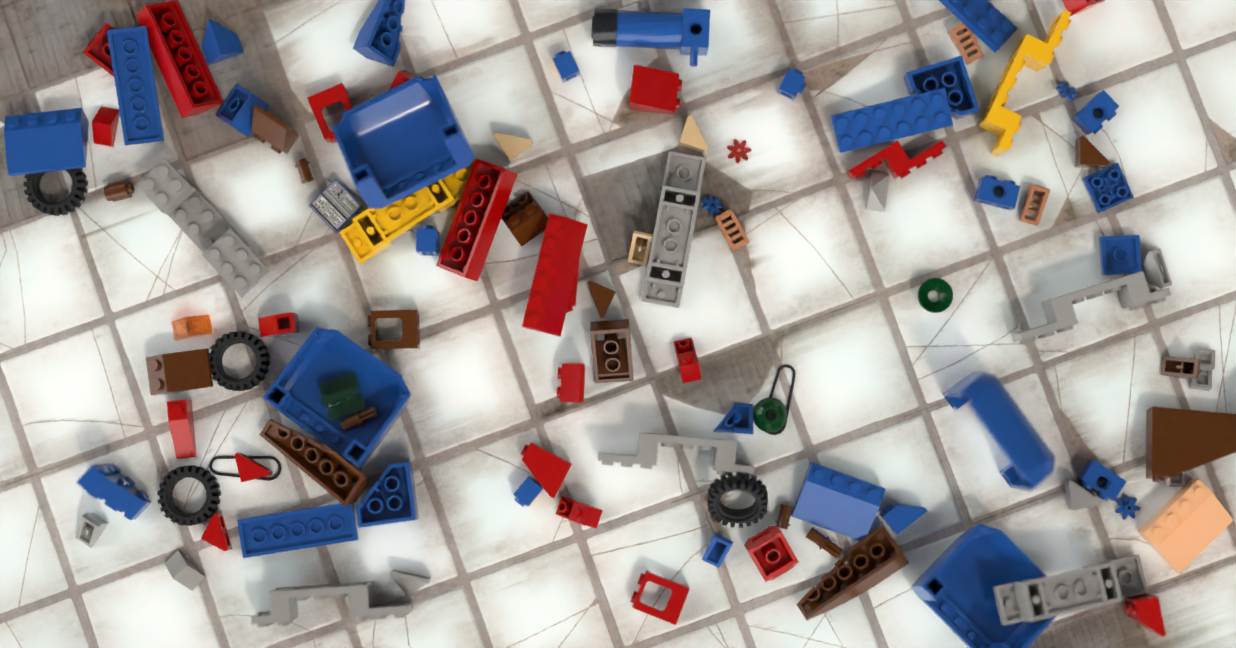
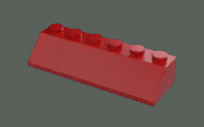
[135,0,224,118]
[436,158,518,282]
[522,213,588,337]

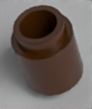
[104,179,135,202]

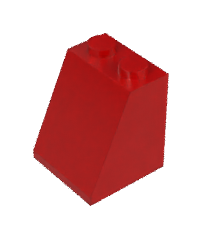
[629,65,682,115]

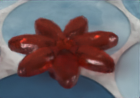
[727,139,751,164]

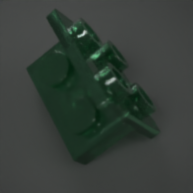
[319,373,367,420]

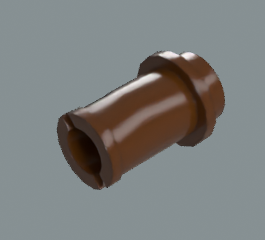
[295,158,314,184]
[775,504,793,529]

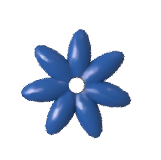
[1056,81,1077,102]
[701,195,724,215]
[1115,495,1140,520]

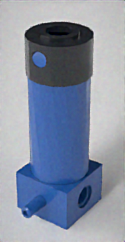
[591,8,710,67]

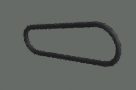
[765,365,796,435]
[209,456,281,481]

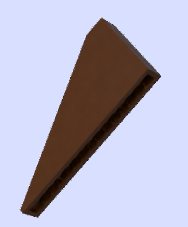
[1146,406,1236,482]

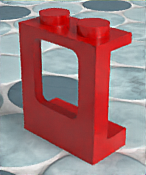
[307,83,353,143]
[630,570,690,625]

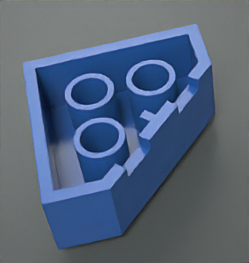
[903,56,979,120]
[356,461,419,528]
[76,463,151,520]

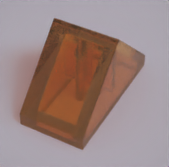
[172,315,213,341]

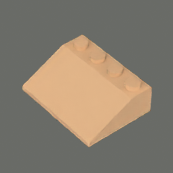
[1137,478,1233,574]

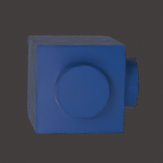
[777,68,806,101]

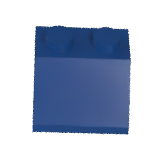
[215,84,269,137]

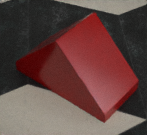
[92,106,120,147]
[235,452,274,482]
[200,512,232,551]

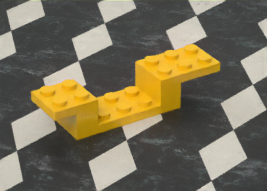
[978,9,1071,156]
[339,159,475,265]

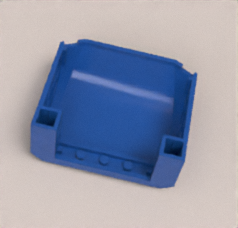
[331,75,475,209]
[263,327,411,469]
[942,371,1055,491]
[911,523,1056,648]

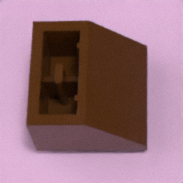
[501,191,548,247]

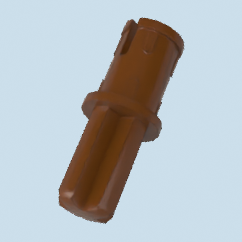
[340,406,379,432]
[806,527,843,558]

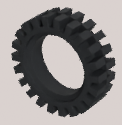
[24,168,88,216]
[209,331,270,391]
[157,465,221,526]
[707,472,768,528]

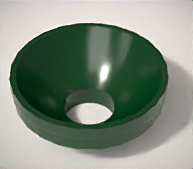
[918,278,953,313]
[753,398,787,432]

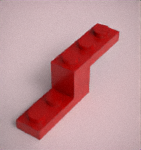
[847,140,946,180]

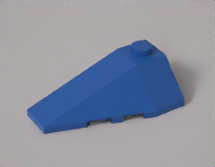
[353,0,405,66]

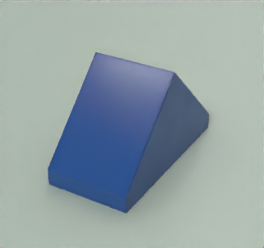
[702,533,733,568]

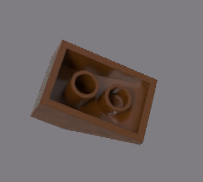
[251,105,299,154]
[590,319,634,383]
[146,348,213,395]

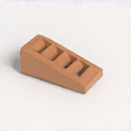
[948,23,984,65]
[1019,183,1050,226]
[714,209,750,252]

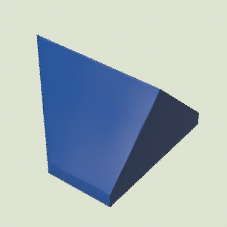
[201,19,244,65]
[713,403,753,434]

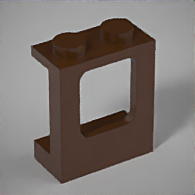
[368,309,420,350]

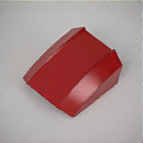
[82,23,114,76]
[744,525,798,582]

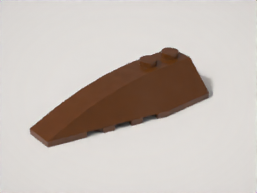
[259,419,367,507]
[796,526,909,620]

